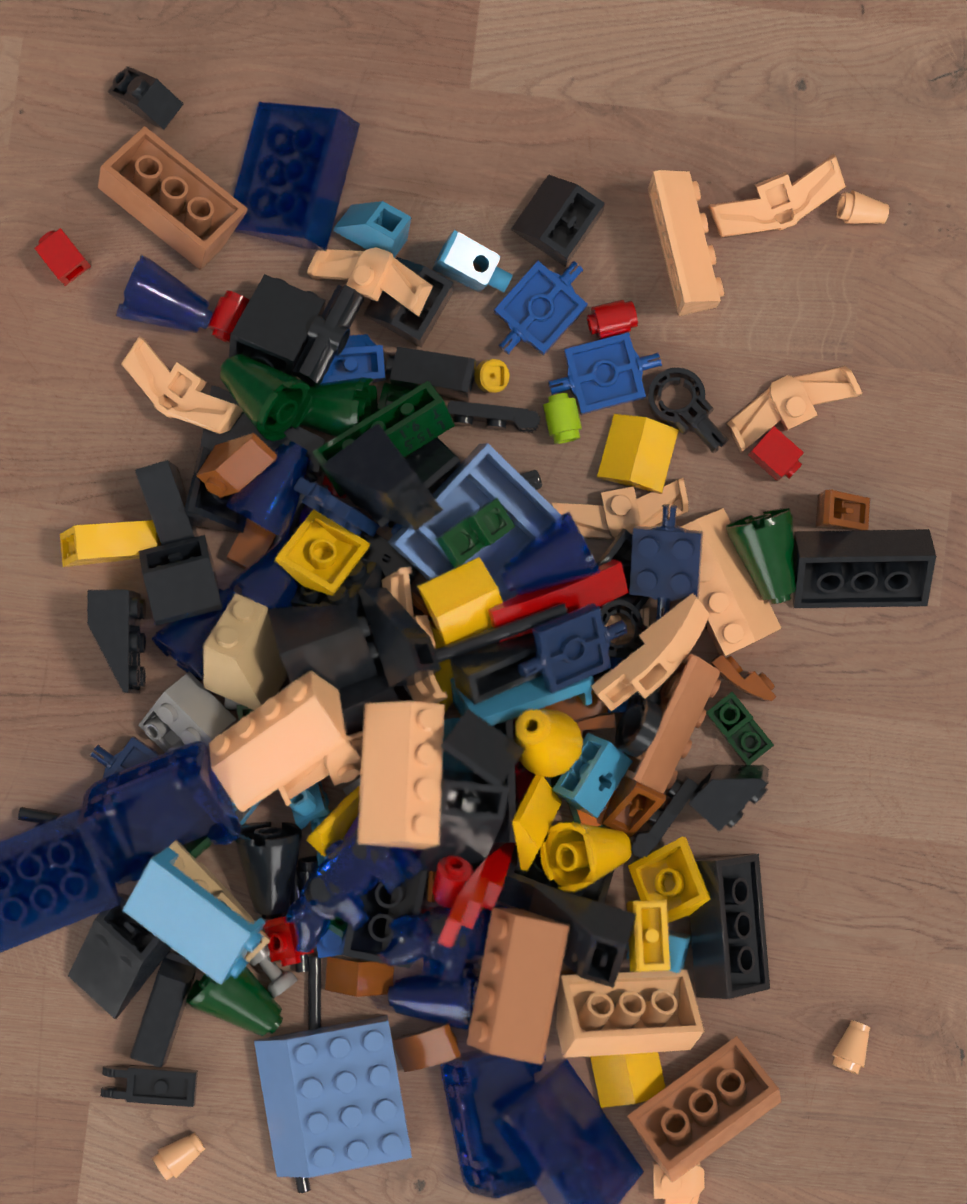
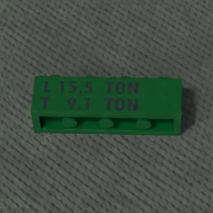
[313,381,455,497]

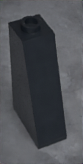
[200,385,327,476]

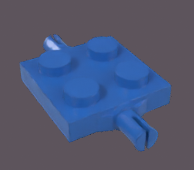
[494,261,588,356]
[548,332,662,415]

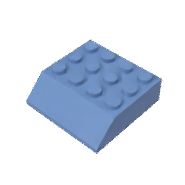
[388,443,584,631]
[254,1015,412,1178]

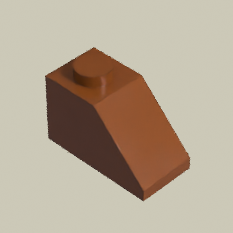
[196,433,278,497]

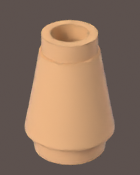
[837,190,889,224]
[832,1020,870,1074]
[152,1132,206,1180]

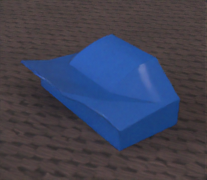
[321,334,386,383]

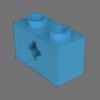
[552,733,632,818]

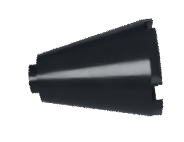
[234,822,302,919]

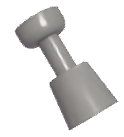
[249,929,298,998]

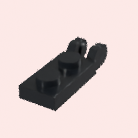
[448,400,541,433]
[631,776,698,858]
[100,1065,198,1107]

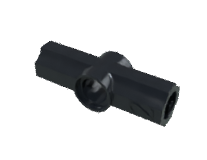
[292,285,364,387]

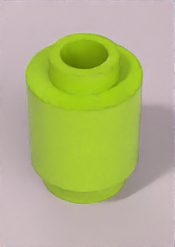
[543,393,582,444]

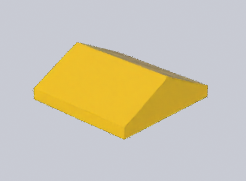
[597,414,679,494]
[275,509,370,596]
[417,557,503,646]
[512,774,562,871]
[628,836,710,923]
[590,1052,666,1108]

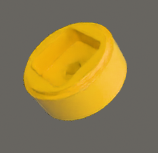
[475,359,509,393]

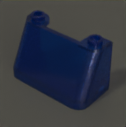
[77,741,241,886]
[440,1050,566,1199]

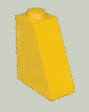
[60,520,161,567]

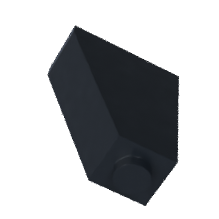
[385,347,476,402]
[135,460,198,545]

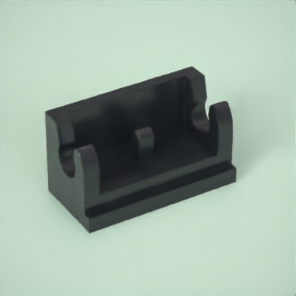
[360,531,419,586]

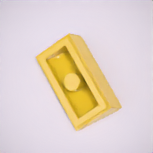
[307,786,360,856]
[627,900,670,972]

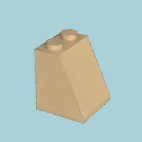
[204,594,288,710]

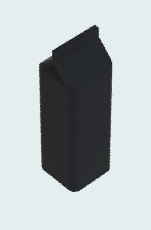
[130,951,197,1068]

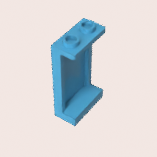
[450,675,594,726]
[123,847,266,985]

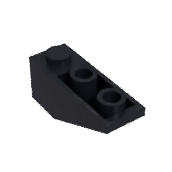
[358,588,441,687]

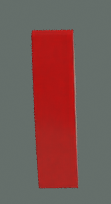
[488,559,629,642]
[438,843,516,947]

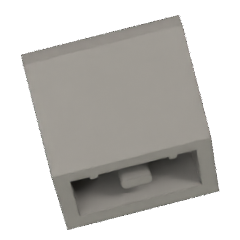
[138,672,236,772]

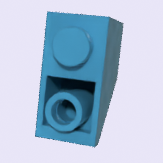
[334,201,411,258]

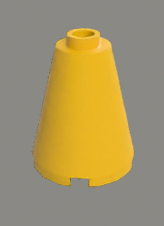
[515,710,583,778]
[541,822,632,892]

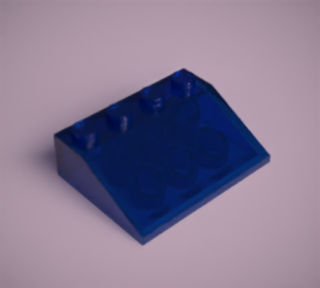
[233,102,360,251]
[0,803,121,953]
[491,1059,644,1204]

